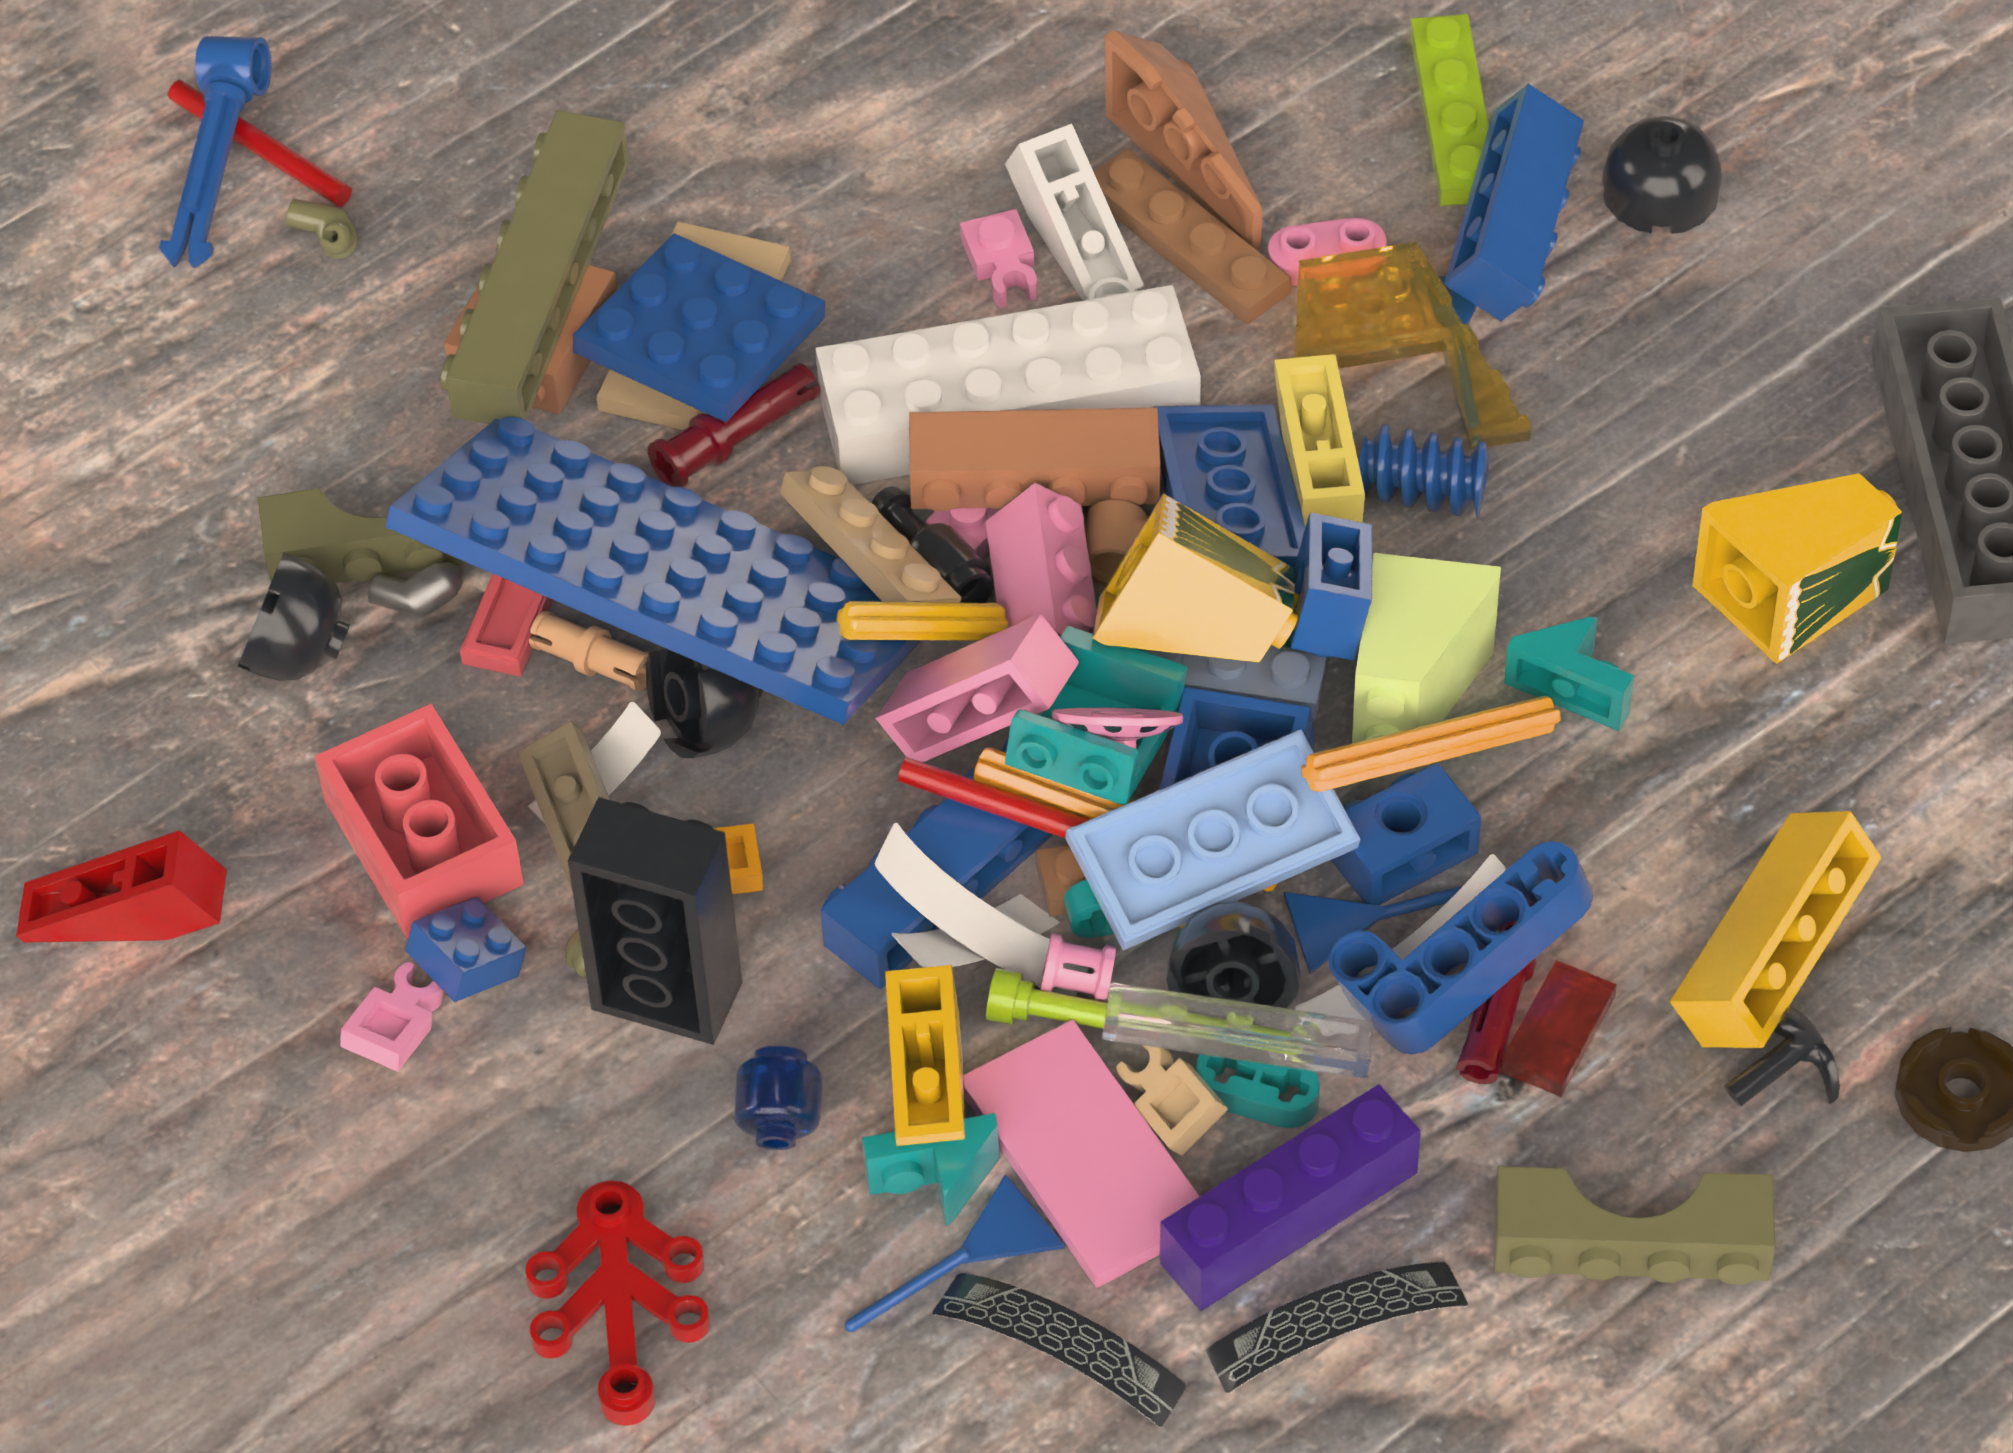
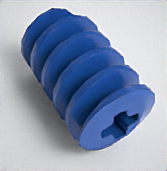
[1359,423,1489,519]

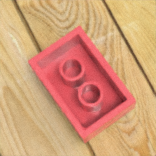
[315,704,524,939]

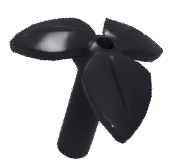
[1724,1006,1840,1107]

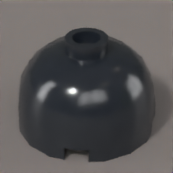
[1602,116,1722,234]
[238,552,350,681]
[646,646,763,759]
[1166,902,1301,1032]

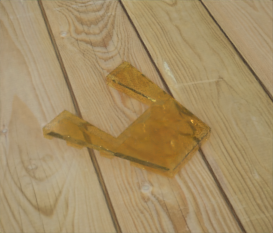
[1295,242,1532,450]

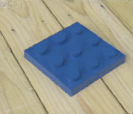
[573,233,825,422]

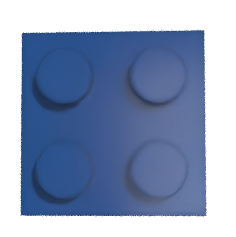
[405,897,527,1002]

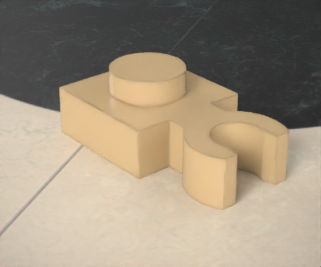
[1116,1036,1228,1156]

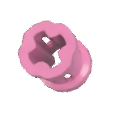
[1040,933,1116,1002]

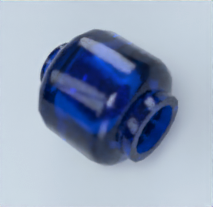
[734,1046,823,1150]

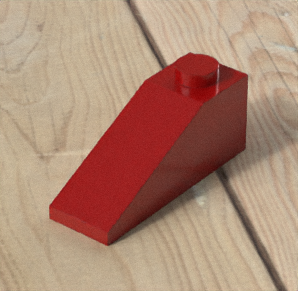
[16,830,227,943]

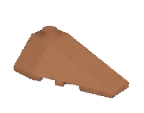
[1105,30,1262,250]

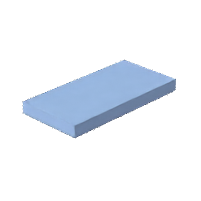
[1065,729,1361,950]

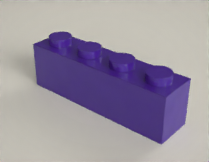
[1160,1084,1421,1312]

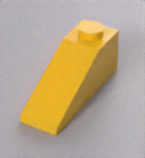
[885,964,965,1146]

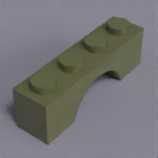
[257,488,467,583]
[1494,1166,1776,1285]

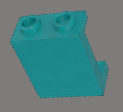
[1005,625,1188,805]

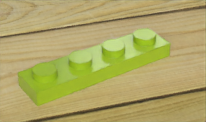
[1410,14,1489,206]

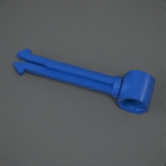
[159,36,272,268]

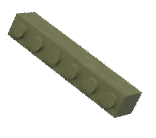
[441,110,630,424]

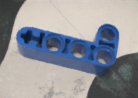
[1328,841,1593,1055]

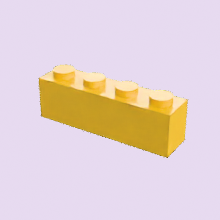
[1670,811,1882,1048]

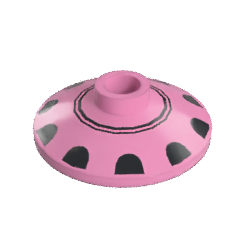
[1052,708,1183,749]

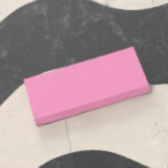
[963,1019,1200,1288]

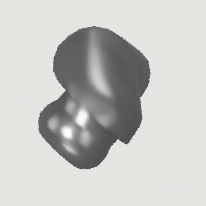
[368,562,463,616]

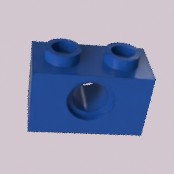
[1291,512,1372,661]
[1331,762,1481,905]

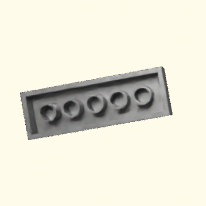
[1871,297,2013,644]

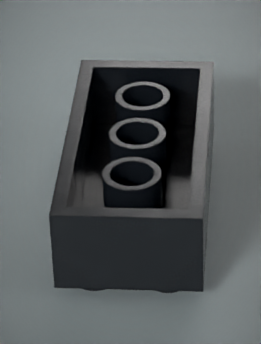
[568,797,742,1045]

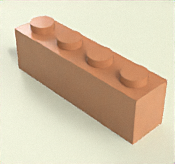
[909,408,1160,511]

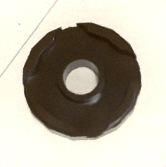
[1895,1027,2013,1152]

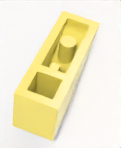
[1274,354,1365,528]

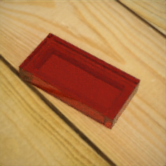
[1500,960,1617,1097]

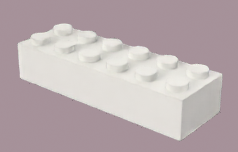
[815,285,1201,485]

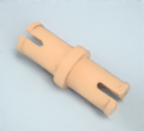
[529,610,649,692]

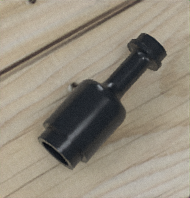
[872,486,994,603]

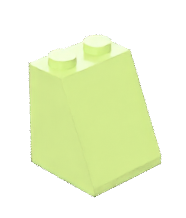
[1352,553,1501,743]

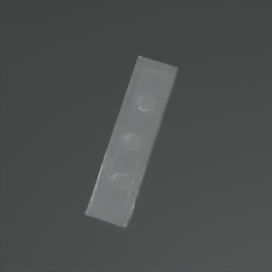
[1102,983,1373,1079]

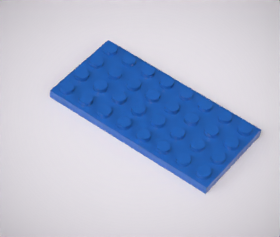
[386,417,922,725]

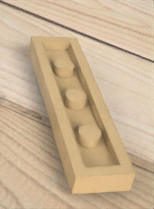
[780,466,961,603]

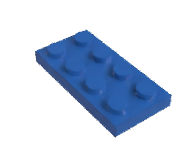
[1153,404,1305,568]

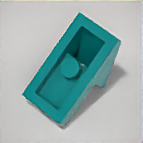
[1504,617,1634,731]
[862,1113,999,1226]

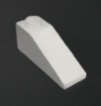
[1005,124,1144,301]

